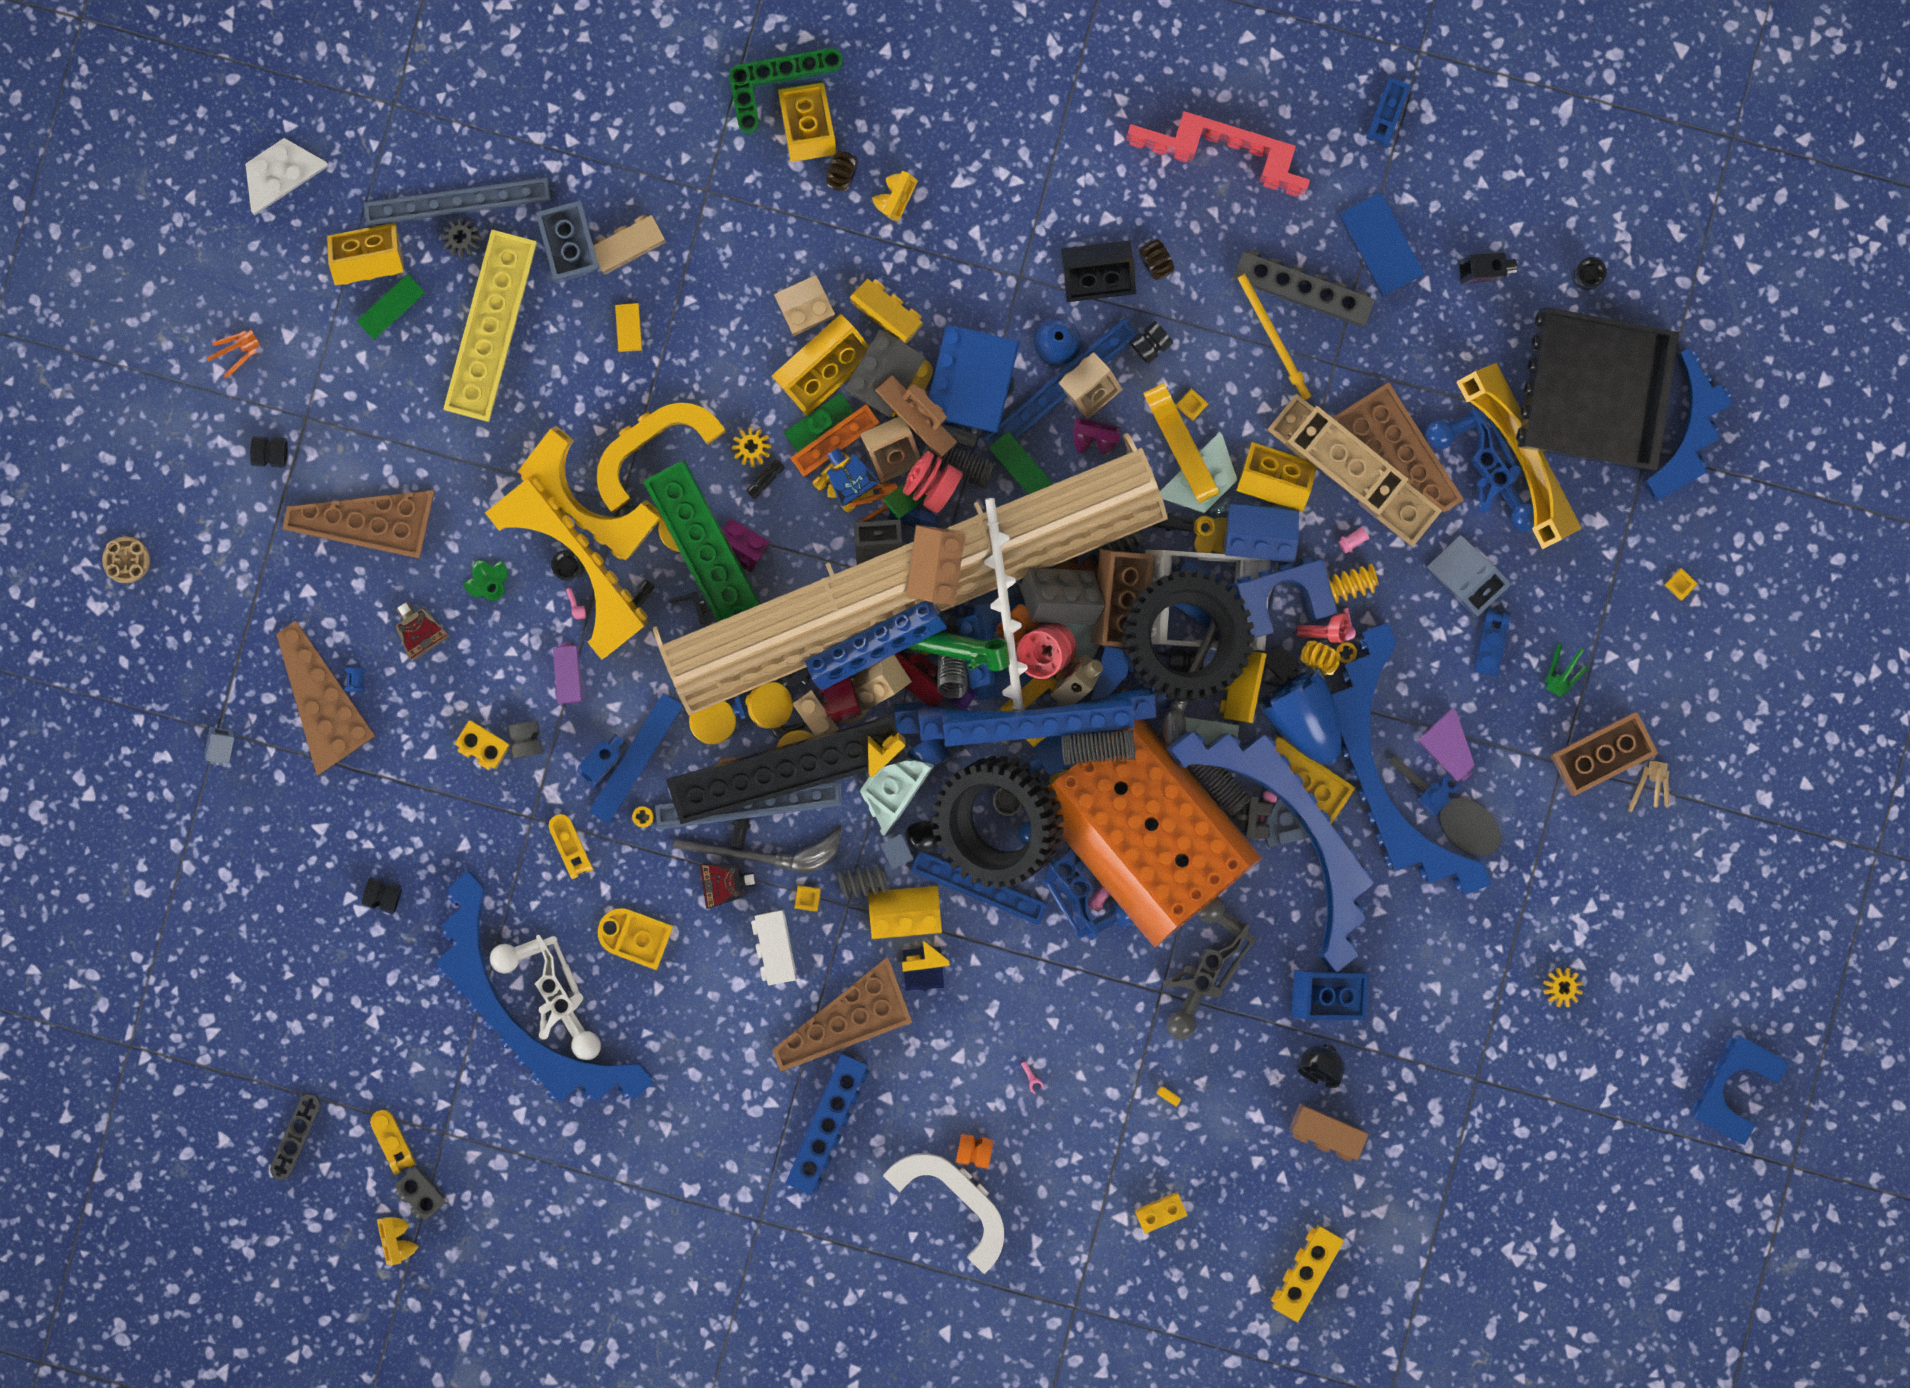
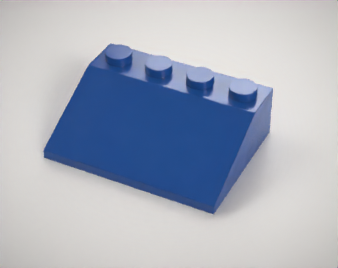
[929,325,1020,433]

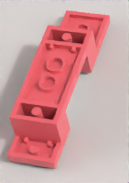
[1126,111,1310,197]

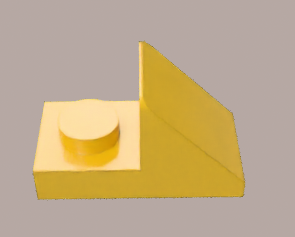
[868,732,906,777]
[902,940,950,972]

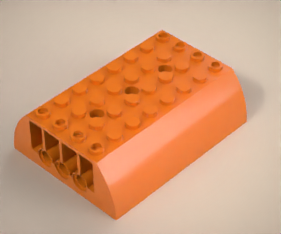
[1047,719,1263,948]

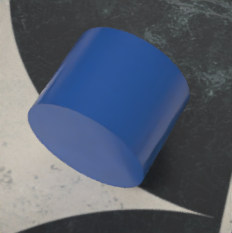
[907,739,951,767]

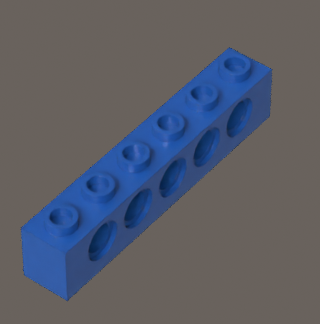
[805,601,947,690]
[785,1053,870,1195]

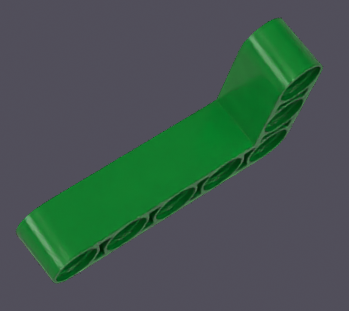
[730,48,843,135]

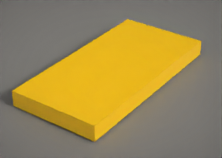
[1274,736,1355,824]

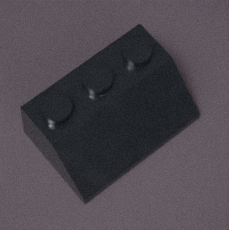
[1061,240,1136,302]

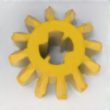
[732,427,772,467]
[1300,641,1341,675]
[1543,968,1583,1007]

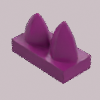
[1073,417,1121,455]

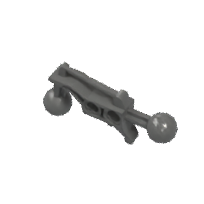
[1163,896,1256,1040]

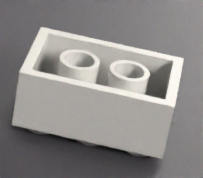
[751,910,797,986]

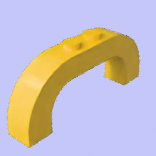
[597,403,726,513]

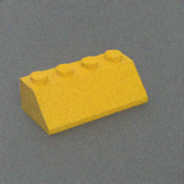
[772,314,870,416]

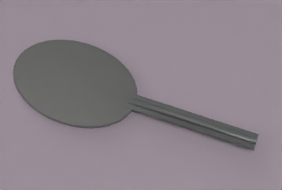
[1389,755,1501,856]

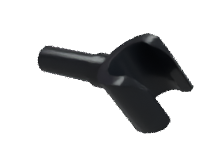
[771,722,805,738]

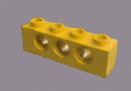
[1271,1225,1344,1323]

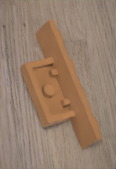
[876,375,957,458]

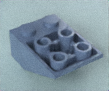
[1427,535,1512,618]

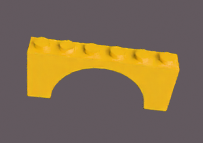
[517,426,662,561]

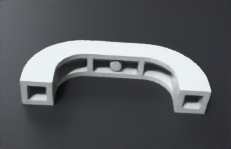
[883,1153,1004,1274]

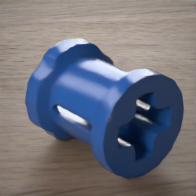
[344,668,366,692]

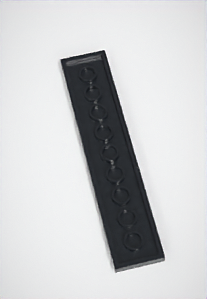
[667,715,906,824]

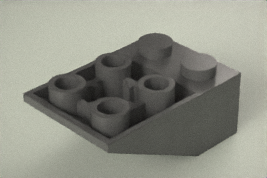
[854,520,903,565]

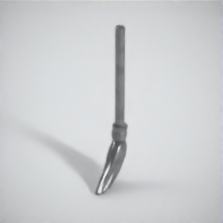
[1162,620,1217,767]
[673,825,842,873]

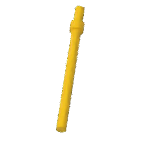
[1237,274,1311,400]

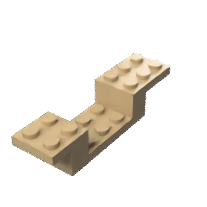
[1266,394,1442,547]

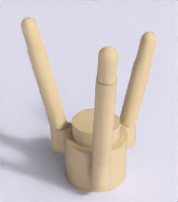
[1628,761,1670,812]

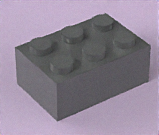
[1020,568,1105,624]

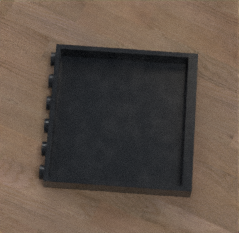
[1516,307,1679,472]

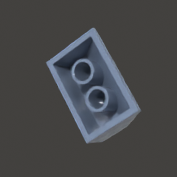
[536,200,599,284]

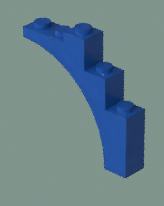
[1643,348,1732,502]

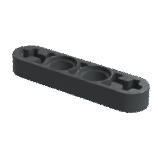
[270,1094,321,1180]

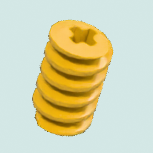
[1328,563,1379,604]

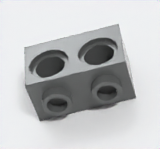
[394,1166,449,1221]

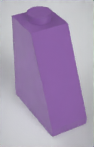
[553,642,585,705]
[1417,708,1475,782]

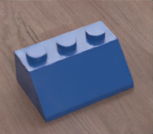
[1223,503,1299,563]

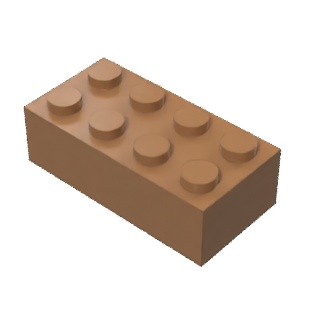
[1550,712,1658,796]

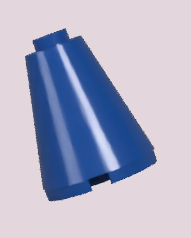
[1034,319,1081,366]

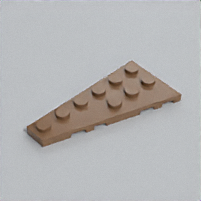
[1333,382,1464,513]
[282,490,435,559]
[276,621,376,776]
[772,957,912,1072]

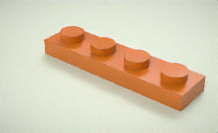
[790,404,880,477]

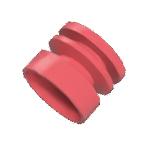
[902,451,963,514]
[1016,623,1077,679]

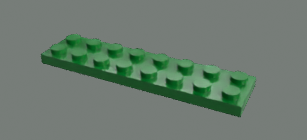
[643,459,761,622]

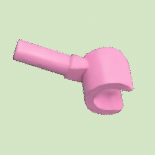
[566,588,586,619]
[1343,608,1356,642]
[1259,790,1277,822]
[1021,1061,1044,1094]

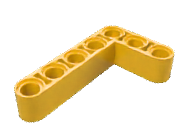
[1143,383,1220,504]

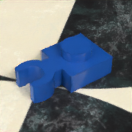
[1417,775,1460,816]

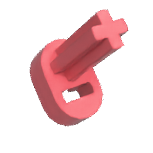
[1297,613,1350,643]

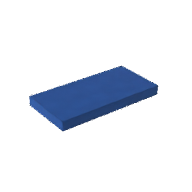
[1339,192,1424,297]

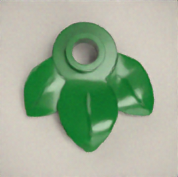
[463,560,508,601]

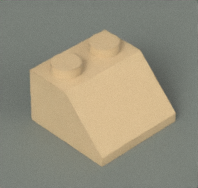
[774,275,836,337]
[1059,353,1123,420]
[860,416,921,483]
[855,655,912,709]

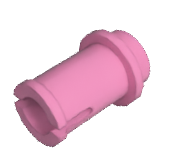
[1338,527,1369,554]
[1088,883,1110,913]

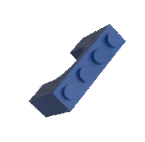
[1230,556,1337,638]
[965,600,1034,700]
[1691,1035,1789,1145]

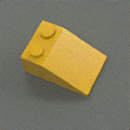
[778,82,836,162]

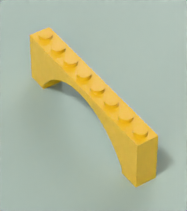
[1456,363,1582,549]
[485,476,649,660]

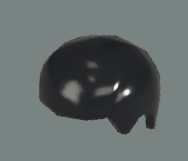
[906,821,941,853]

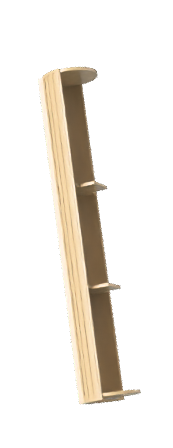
[653,433,1168,715]

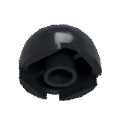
[1296,1044,1345,1088]

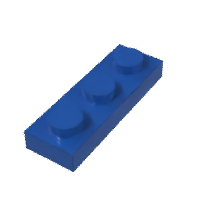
[957,614,995,689]

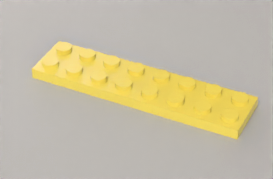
[443,230,537,422]

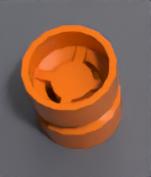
[995,604,1040,649]
[956,1133,994,1169]

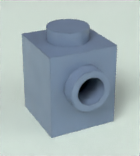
[205,727,234,765]
[880,832,914,870]

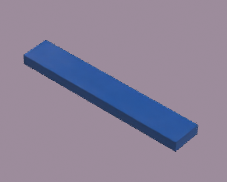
[589,693,684,824]
[909,851,1048,925]

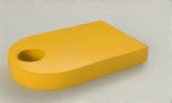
[598,908,674,970]

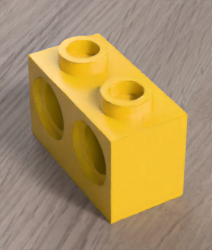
[455,720,511,770]
[1134,1192,1188,1234]

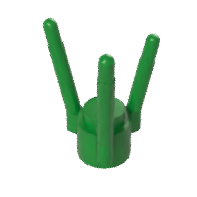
[1545,643,1588,698]

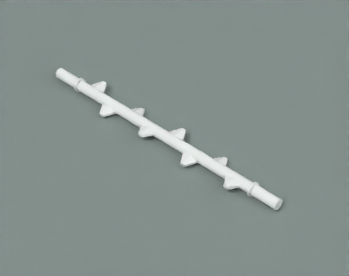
[984,498,1028,711]

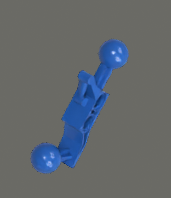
[1425,409,1534,532]
[1019,820,1134,941]

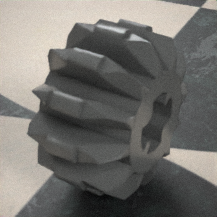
[441,218,481,258]

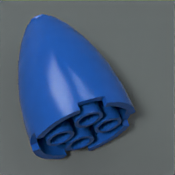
[1258,668,1342,766]

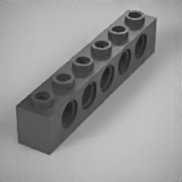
[1232,250,1375,328]

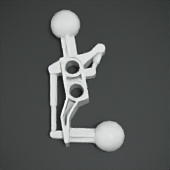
[489,935,601,1061]

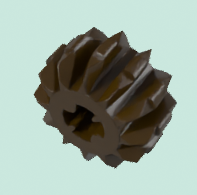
[826,151,858,192]
[1139,239,1174,281]

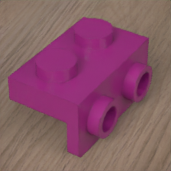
[722,518,770,572]

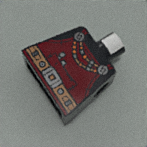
[1458,253,1517,284]
[700,864,756,909]

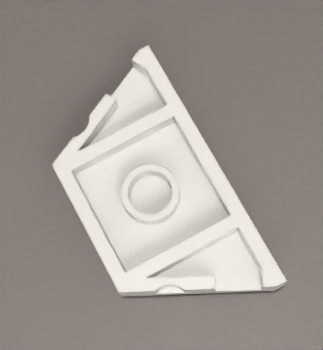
[245,138,329,216]

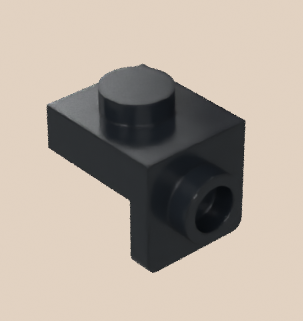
[778,667,812,689]

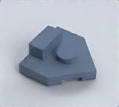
[1264,799,1309,848]

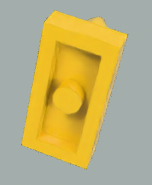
[872,171,918,222]
[377,1217,418,1266]

